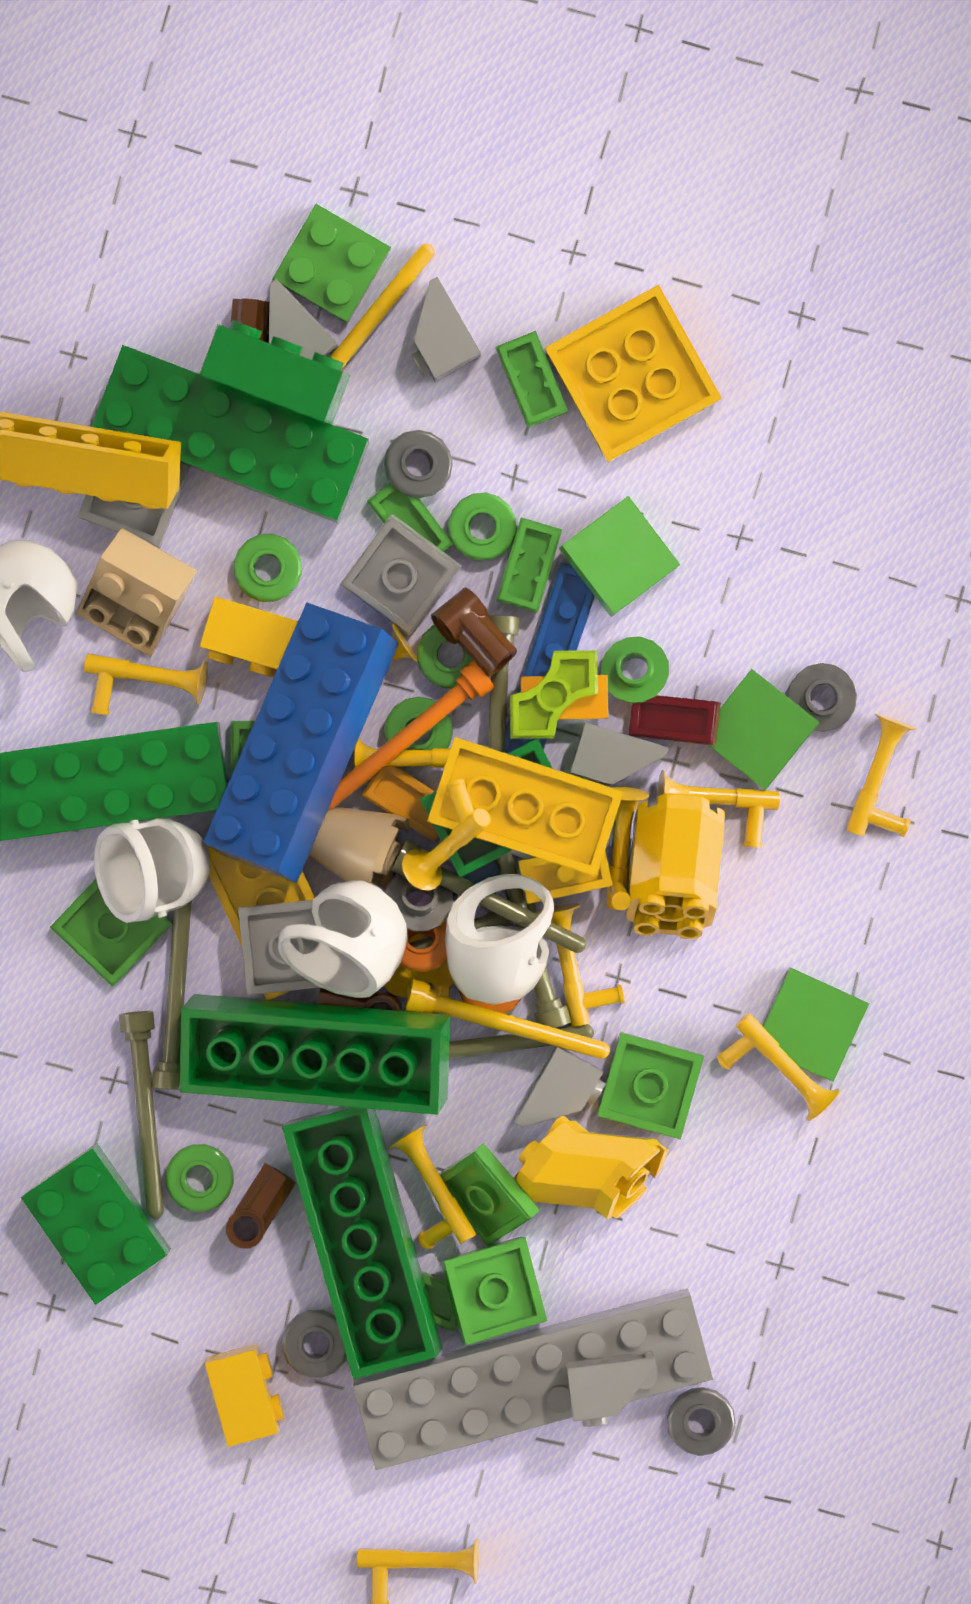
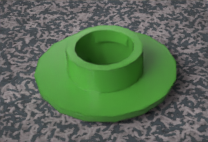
[448,492,517,561]
[233,534,302,602]
[417,625,473,689]
[601,636,669,703]
[384,696,453,750]
[166,1144,234,1212]

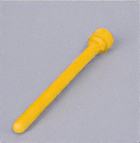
[330,243,435,370]
[404,979,610,1059]

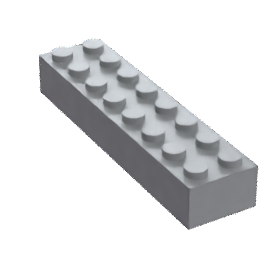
[353,1288,713,1470]

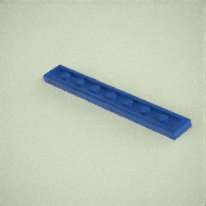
[457,562,595,894]

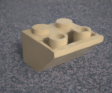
[76,528,197,657]

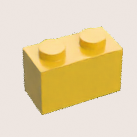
[200,596,298,678]
[205,1343,285,1447]

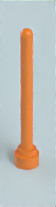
[328,661,495,810]

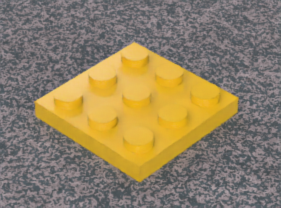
[544,284,722,463]

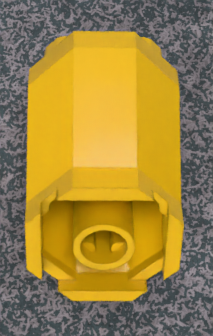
[626,793,725,940]
[514,1116,668,1219]

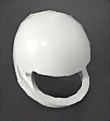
[0,540,78,672]
[94,818,210,923]
[445,874,554,1005]
[278,880,408,998]

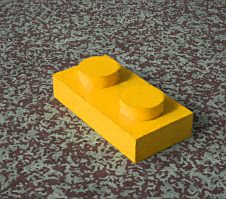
[518,851,613,904]

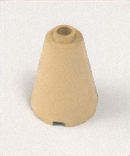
[308,807,409,888]

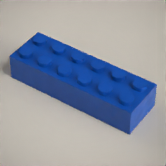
[203,602,398,883]

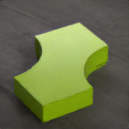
[510,650,598,739]

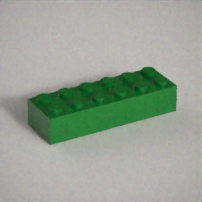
[91,345,369,524]
[0,722,228,841]
[180,994,450,1115]
[282,1106,443,1379]

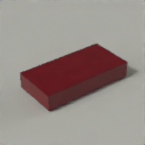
[628,695,721,746]

